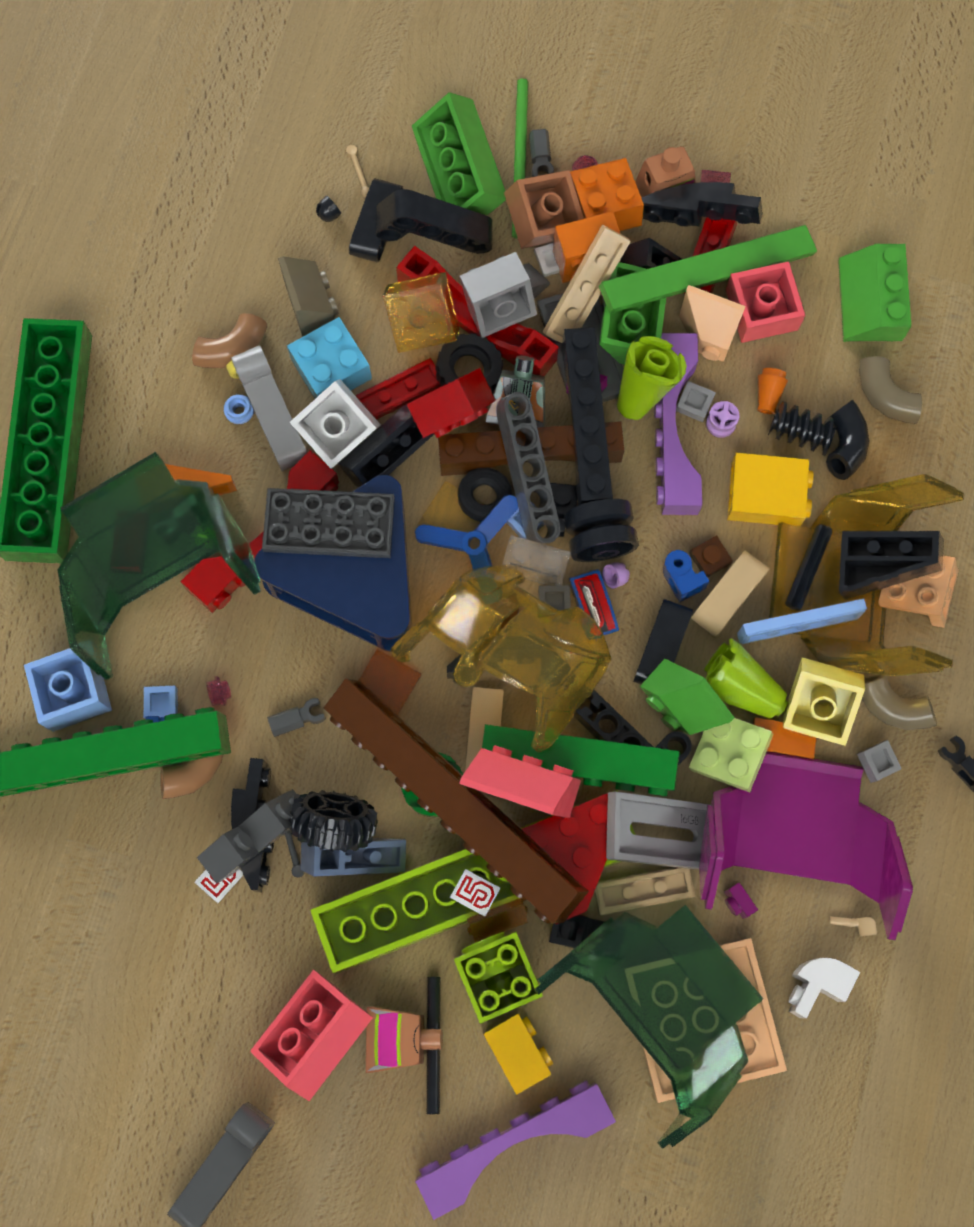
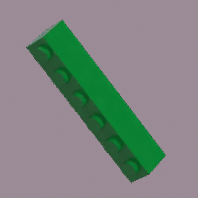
[482,724,680,797]

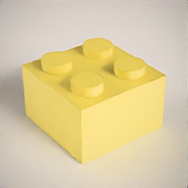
[783,657,865,746]

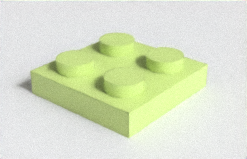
[689,718,774,793]

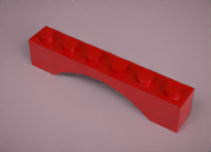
[396,245,559,376]
[180,450,339,613]

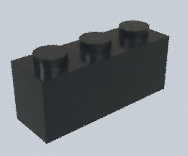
[338,405,434,488]

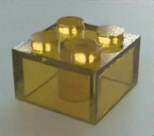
[382,272,460,353]

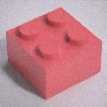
[726,261,805,343]

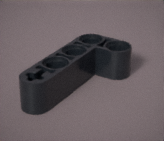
[376,189,492,254]
[570,687,692,766]

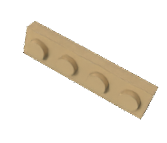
[543,224,631,343]

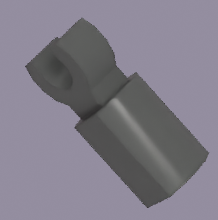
[529,129,554,177]
[267,698,326,737]

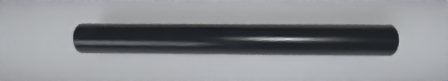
[426,977,440,1115]

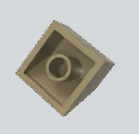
[278,256,339,337]

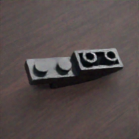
[642,182,763,227]
[231,758,275,893]

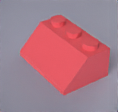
[459,745,581,818]

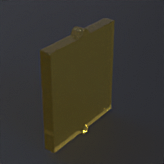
[417,481,486,532]

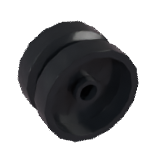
[564,499,639,562]

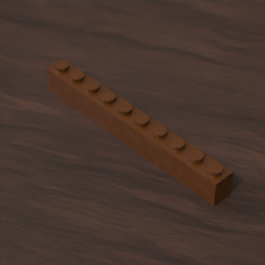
[323,678,589,924]

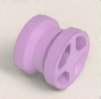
[706,401,739,438]

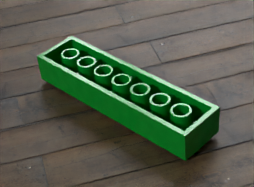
[0,318,92,564]

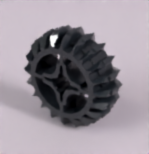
[289,790,378,852]

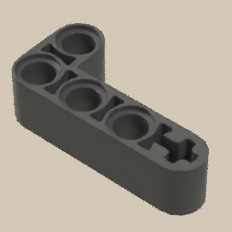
[167,1102,275,1227]

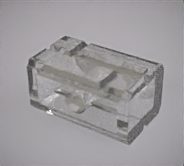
[502,535,571,586]

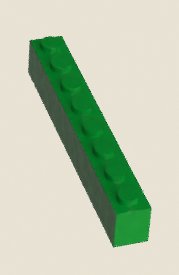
[0,707,231,797]

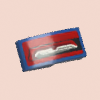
[569,569,619,640]

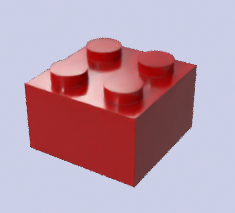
[406,368,496,438]

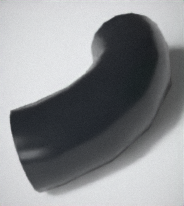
[826,400,870,480]

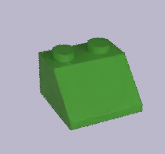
[640,659,735,735]

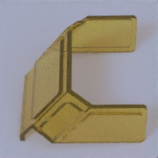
[769,474,964,676]

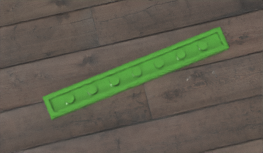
[599,225,817,314]

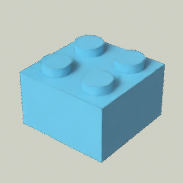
[287,317,372,399]

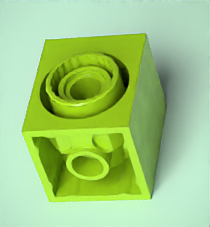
[454,932,543,1024]

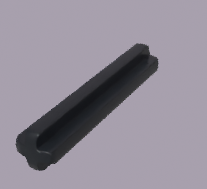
[785,524,833,611]

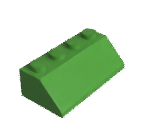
[412,92,506,215]

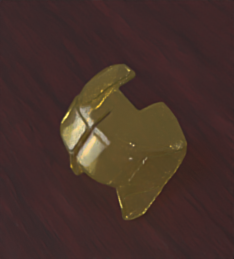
[391,566,612,752]

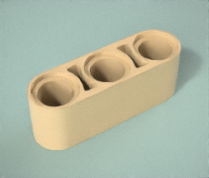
[691,550,770,638]

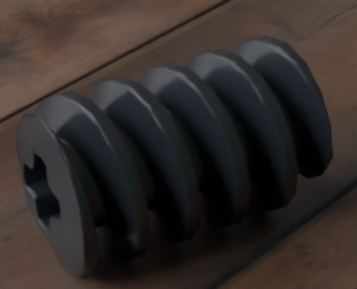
[768,401,836,456]

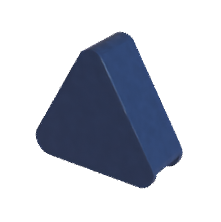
[254,475,413,652]

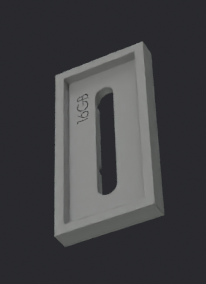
[606,792,711,870]

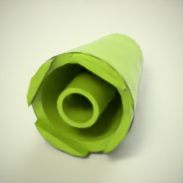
[617,336,687,420]
[704,638,788,719]

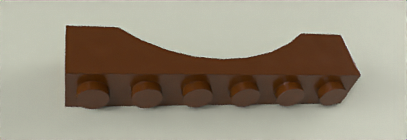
[438,421,624,476]

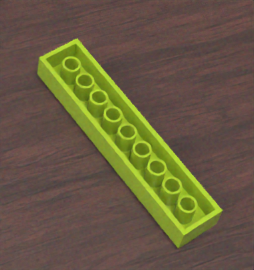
[310,790,636,974]

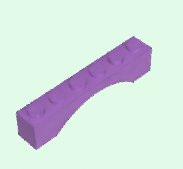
[654,333,702,515]
[415,1080,616,1220]

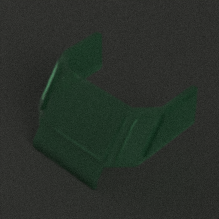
[57,452,261,680]
[534,905,764,1149]

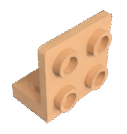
[878,556,959,628]

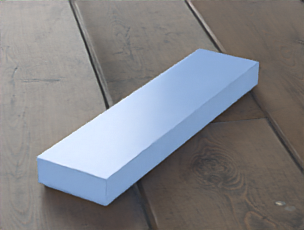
[737,599,867,644]

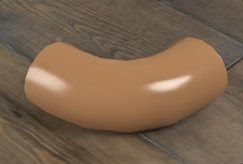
[192,313,267,368]
[160,755,223,799]

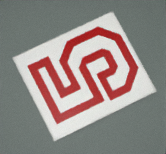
[450,869,500,916]
[195,870,243,903]

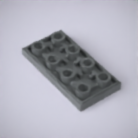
[262,488,395,558]

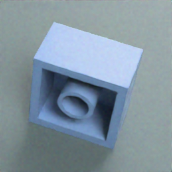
[24,643,112,732]

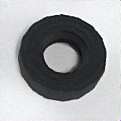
[457,468,512,522]

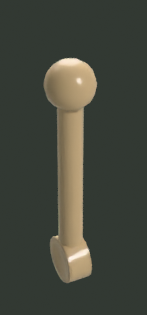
[346,145,370,198]

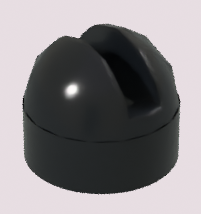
[316,195,342,222]

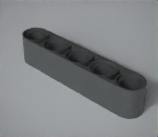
[496,392,560,544]

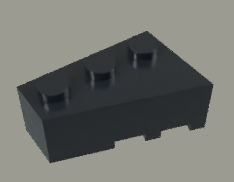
[839,531,944,600]

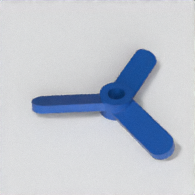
[415,495,518,603]

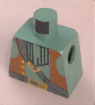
[486,356,545,428]

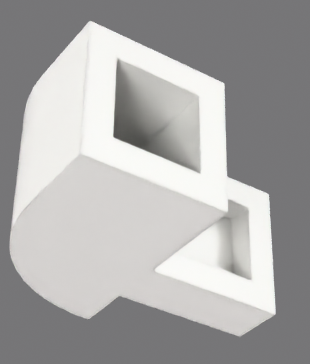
[788,958,860,1018]

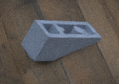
[300,838,406,877]

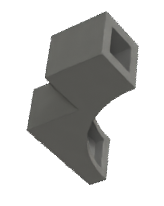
[197,789,300,883]

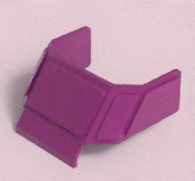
[699,751,913,940]

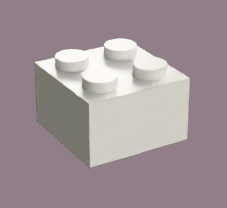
[290,379,381,469]

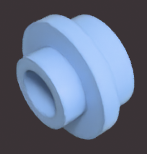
[224,395,254,424]

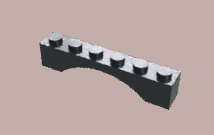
[562,327,613,506]

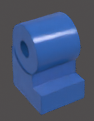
[663,550,709,603]

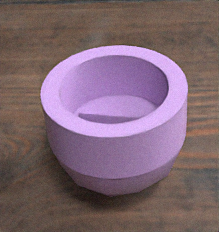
[602,562,630,589]

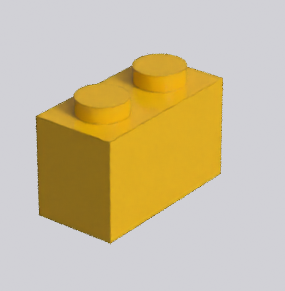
[483,1013,553,1095]

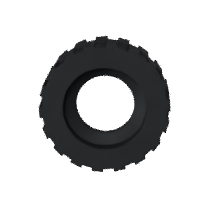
[436,333,503,394]

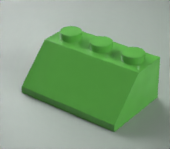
[838,244,912,342]
[599,262,666,364]

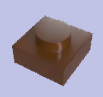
[689,535,733,578]

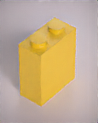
[727,453,814,527]

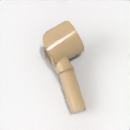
[830,916,877,937]

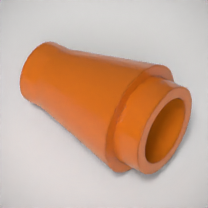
[757,368,788,414]

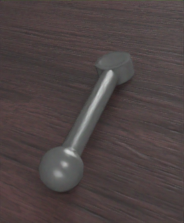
[285,831,305,878]

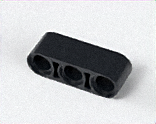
[349,178,403,263]
[633,599,693,684]

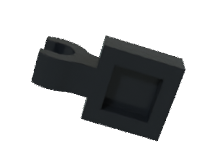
[550,483,577,537]
[938,736,974,792]

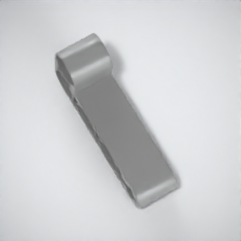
[231,345,307,471]

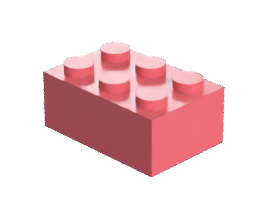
[250,970,373,1101]

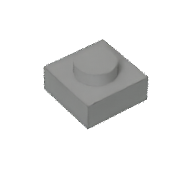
[676,381,716,422]
[857,740,902,783]

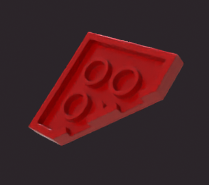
[522,793,608,925]

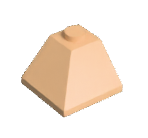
[679,285,746,362]

